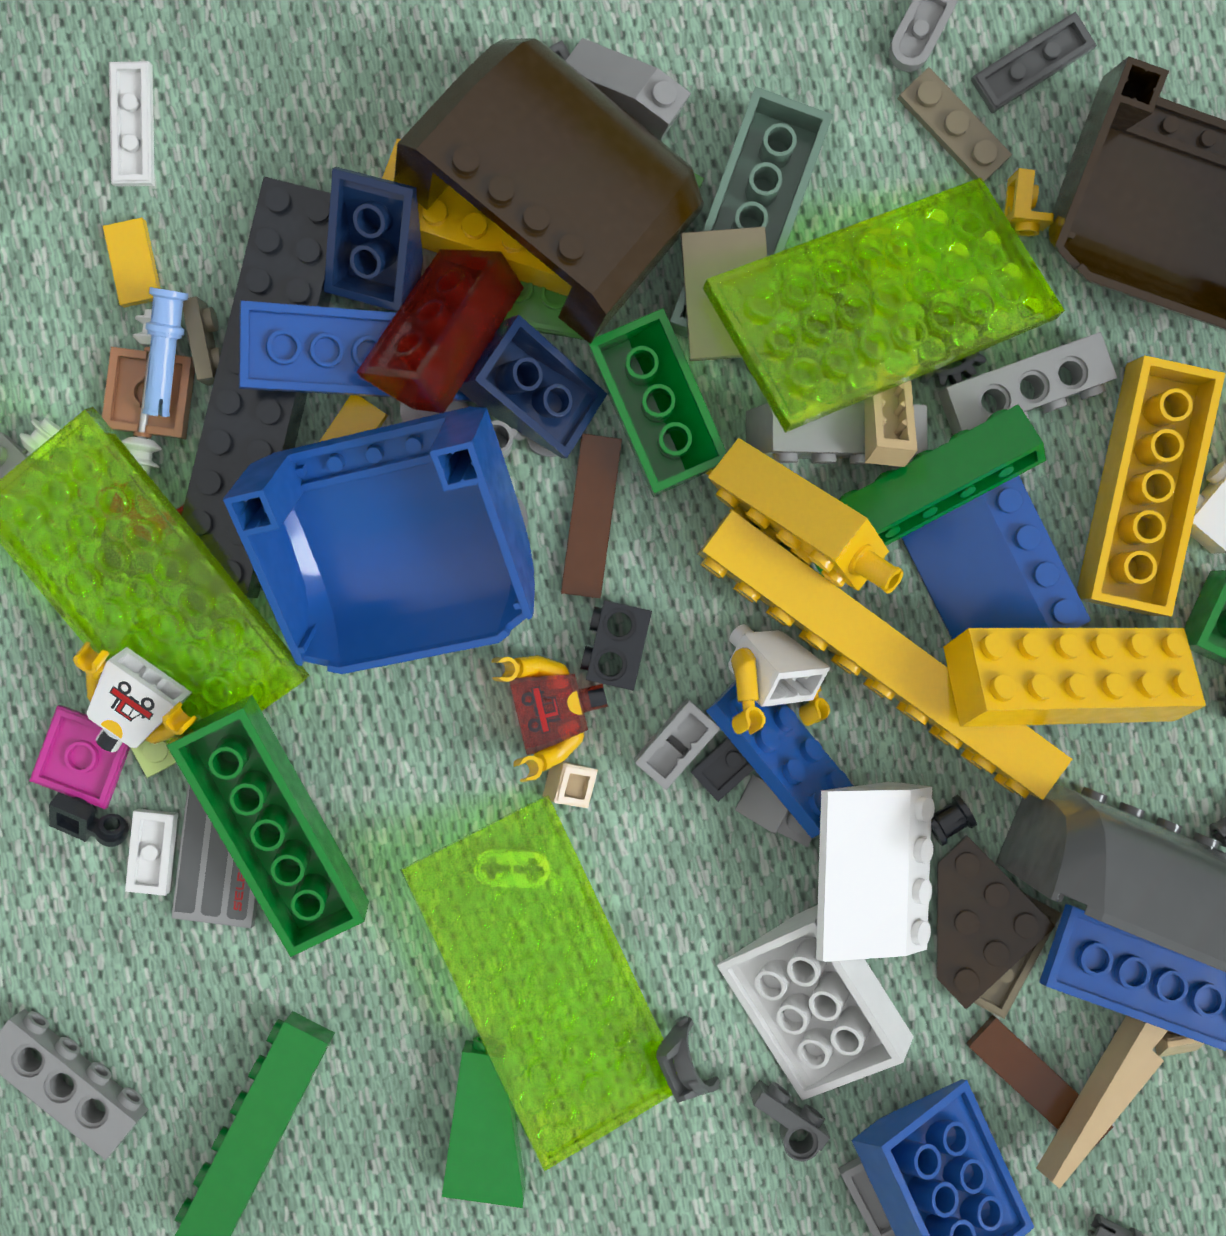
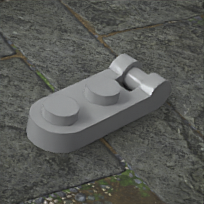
[889,0,958,72]

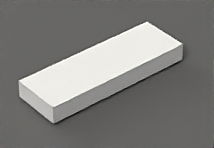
[109,61,155,186]

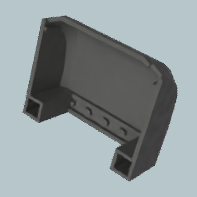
[996,784,1226,972]

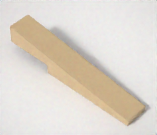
[863,228,918,467]
[1036,1015,1168,1189]

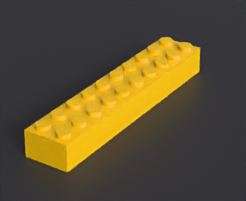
[698,510,1073,800]

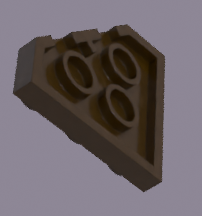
[936,835,1056,1009]

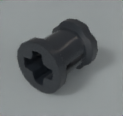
[931,794,977,846]

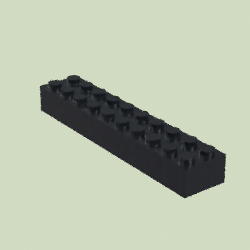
[166,177,332,598]

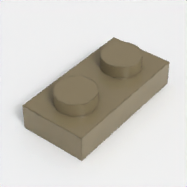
[183,296,222,386]

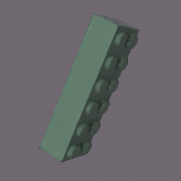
[670,86,833,338]

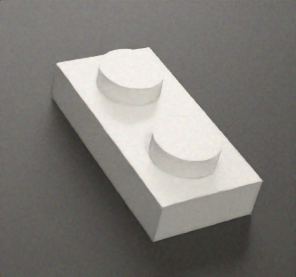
[125,809,178,896]

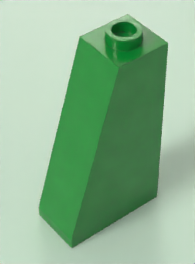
[441,1036,526,1208]

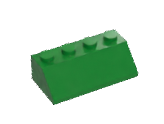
[588,308,727,497]

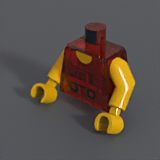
[491,655,608,782]

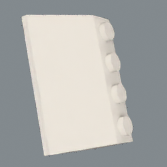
[816,782,935,962]
[717,905,914,1100]

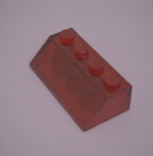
[357,249,524,413]

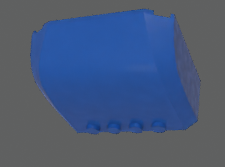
[223,406,535,674]

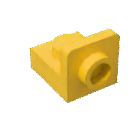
[1003,168,1054,237]

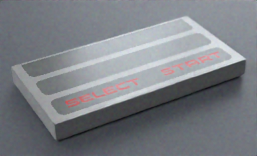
[172,783,258,928]

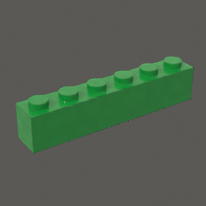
[814,404,1046,577]
[174,1011,335,1236]

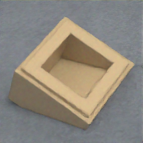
[542,761,598,808]
[1156,1031,1204,1057]

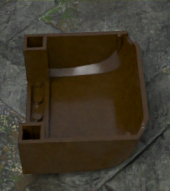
[394,38,704,344]
[1049,56,1226,331]

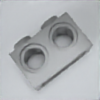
[634,698,720,790]

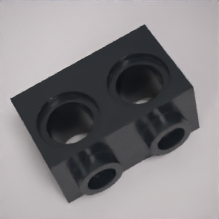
[580,600,652,691]

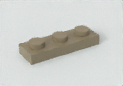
[897,67,1012,186]

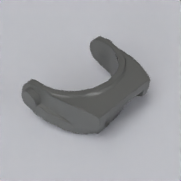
[656,1016,720,1103]

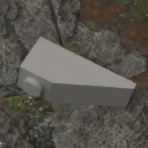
[566,38,691,140]

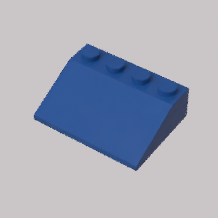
[901,475,1091,640]
[851,1079,1034,1236]

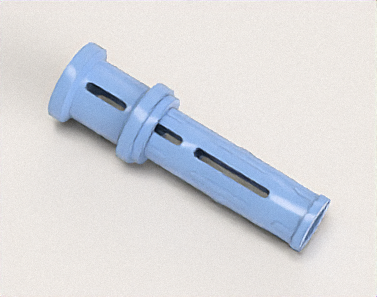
[142,287,189,417]

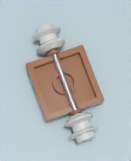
[101,309,195,475]

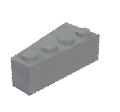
[746,401,928,465]

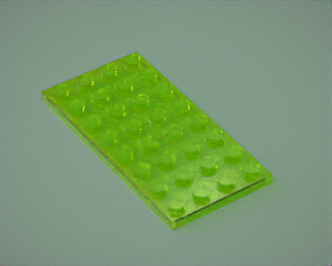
[703,177,1065,433]
[0,407,310,743]
[400,795,677,1171]

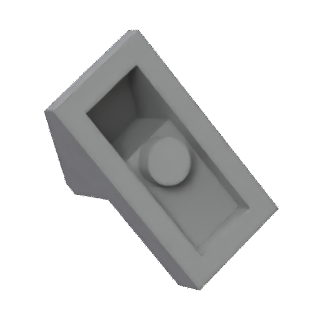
[735,774,812,847]

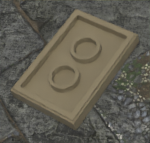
[680,227,774,361]

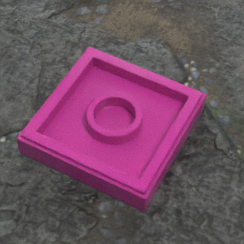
[29,705,130,809]

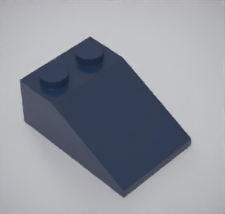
[324,167,423,313]
[454,315,608,459]

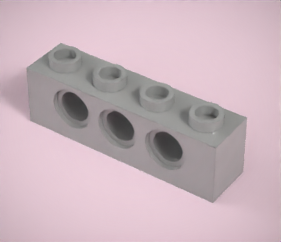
[938,332,1117,435]
[0,1009,148,1160]

